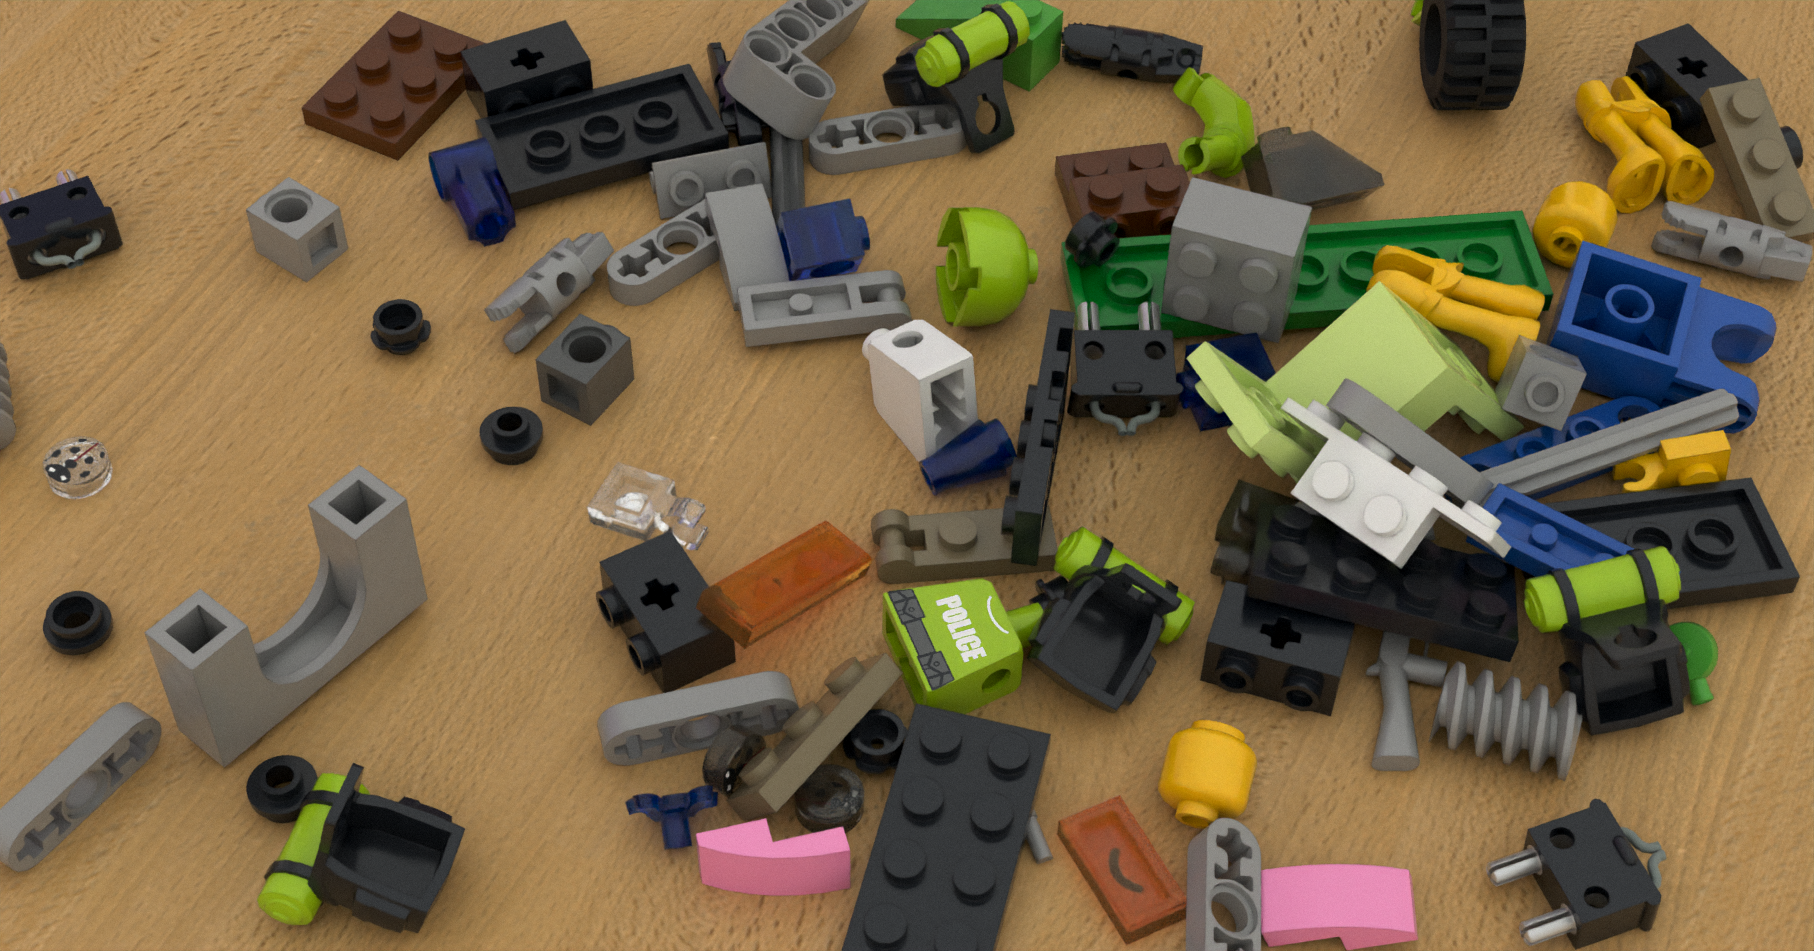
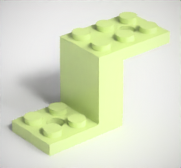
[1186,281,1524,483]

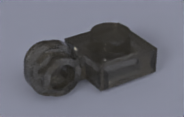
[1211,480,1299,585]

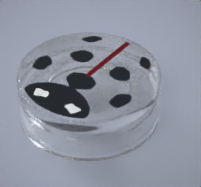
[43,436,113,499]

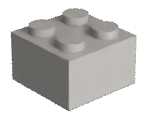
[1161,177,1312,343]

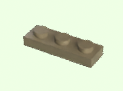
[1699,78,1814,242]
[726,653,903,821]

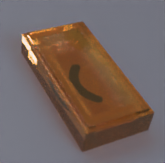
[1057,795,1187,945]

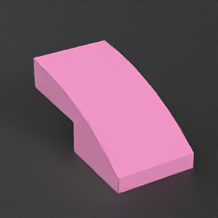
[696,818,850,896]
[1261,864,1418,950]

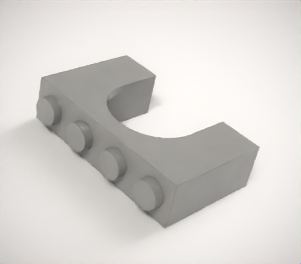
[144,465,428,768]

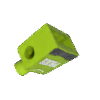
[882,578,1043,714]

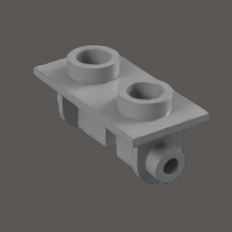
[649,142,772,219]

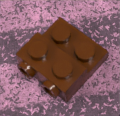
[1055,142,1190,238]

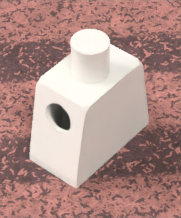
[862,320,980,472]

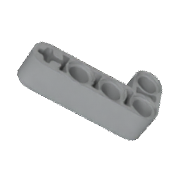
[723,0,869,140]

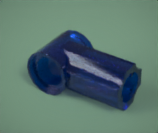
[428,137,516,247]

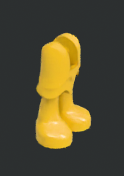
[1575,76,1714,214]
[1366,245,1545,383]

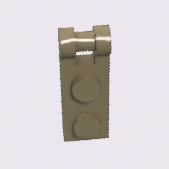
[871,504,1057,584]

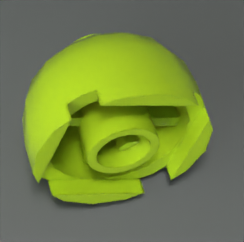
[936,207,1038,327]

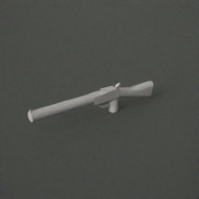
[1366,631,1447,771]

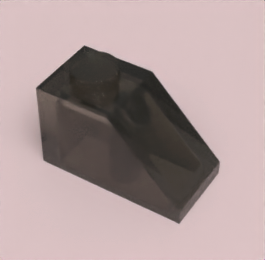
[1241,127,1384,210]

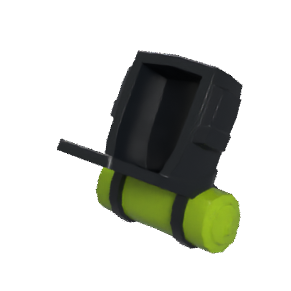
[882,1,1030,153]
[1027,526,1195,713]
[1523,546,1690,736]
[257,763,465,933]

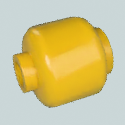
[1532,181,1618,268]
[1158,720,1257,829]

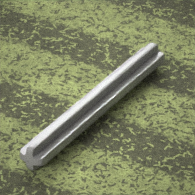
[1452,389,1739,509]

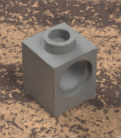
[246,177,348,282]
[1495,335,1587,431]

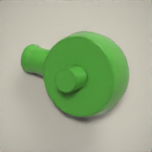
[1669,622,1718,706]

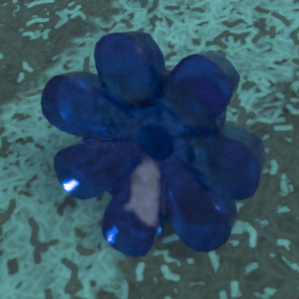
[625,785,718,850]

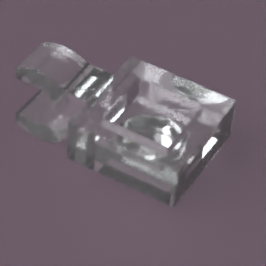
[587,462,709,550]

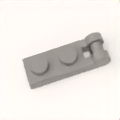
[737,270,912,347]

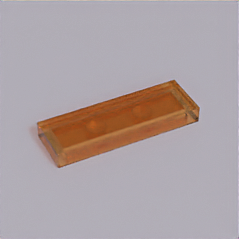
[696,520,873,649]

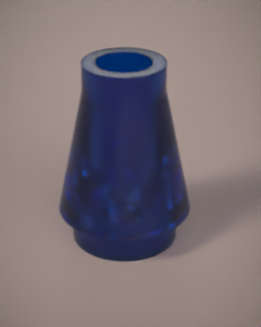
[919,418,1017,496]

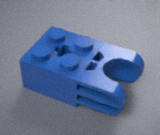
[1546,241,1777,433]

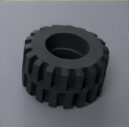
[1419,0,1526,110]

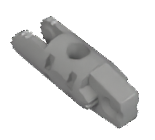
[1651,201,1812,282]
[484,232,614,354]

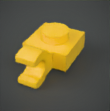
[1612,430,1731,494]

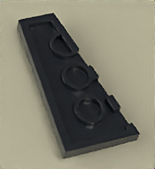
[1001,309,1075,566]

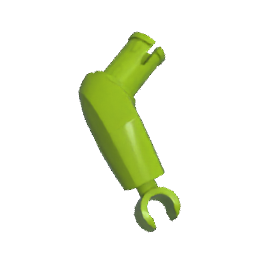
[1173,67,1255,178]

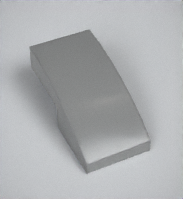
[705,183,790,311]

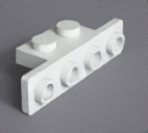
[1281,397,1511,569]

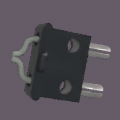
[0,169,123,280]
[1067,302,1183,436]
[1486,799,1667,950]

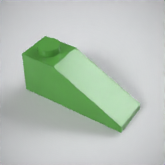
[895,0,1064,92]

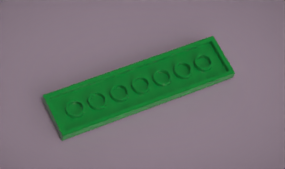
[1060,210,1554,338]

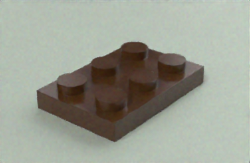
[302,11,486,161]

